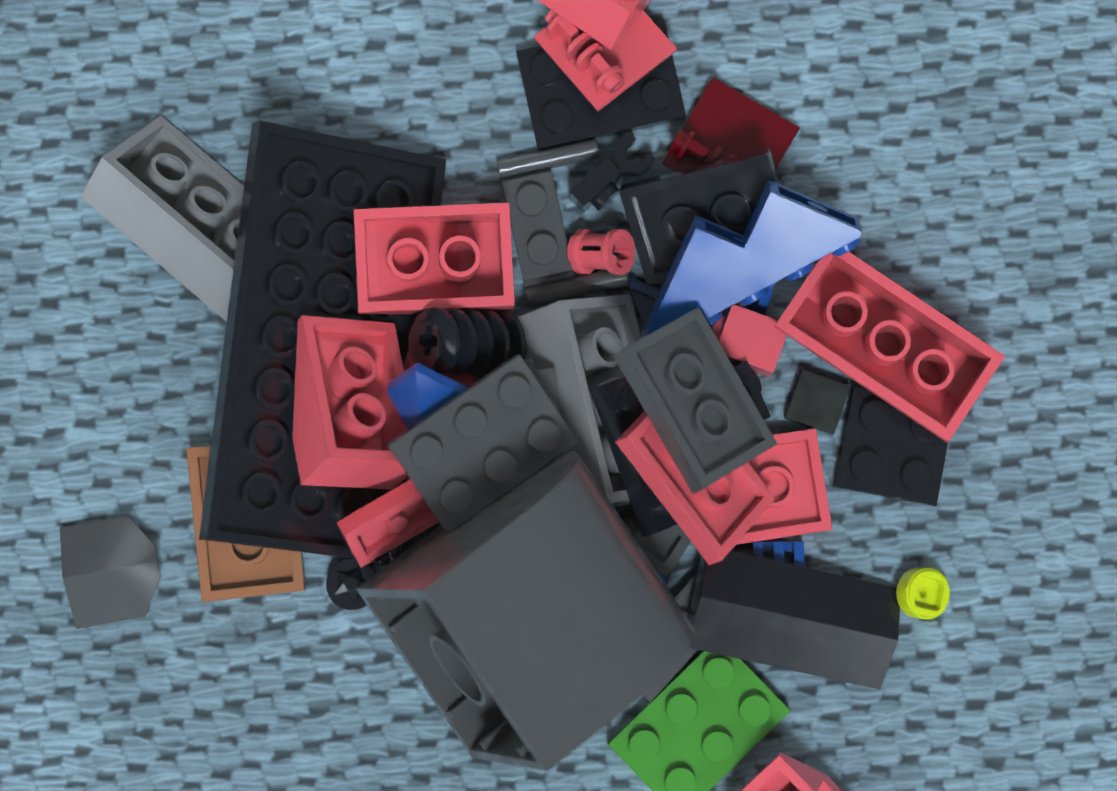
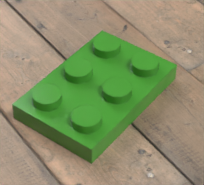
[607,651,791,791]

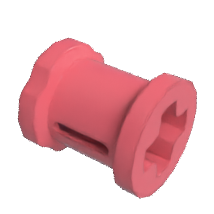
[567,229,635,275]

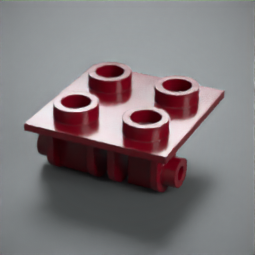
[662,77,800,172]

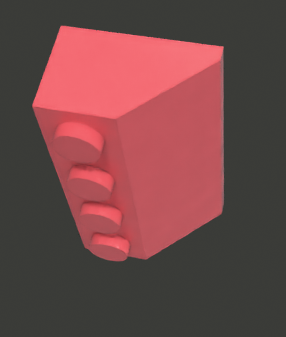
[774,252,1005,443]

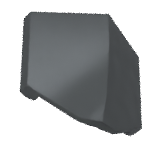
[60,516,161,629]

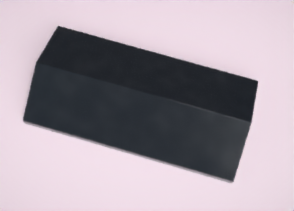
[688,551,900,690]

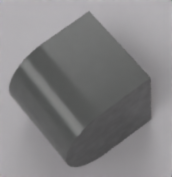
[356,451,695,772]

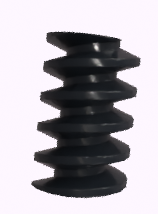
[408,308,526,375]

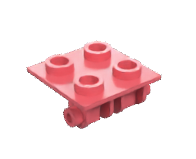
[533,10,677,111]

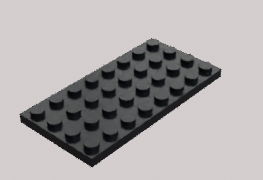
[199,121,447,559]

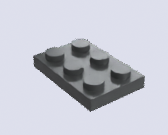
[613,307,777,494]
[386,354,578,533]

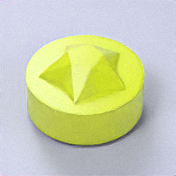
[896,567,950,619]

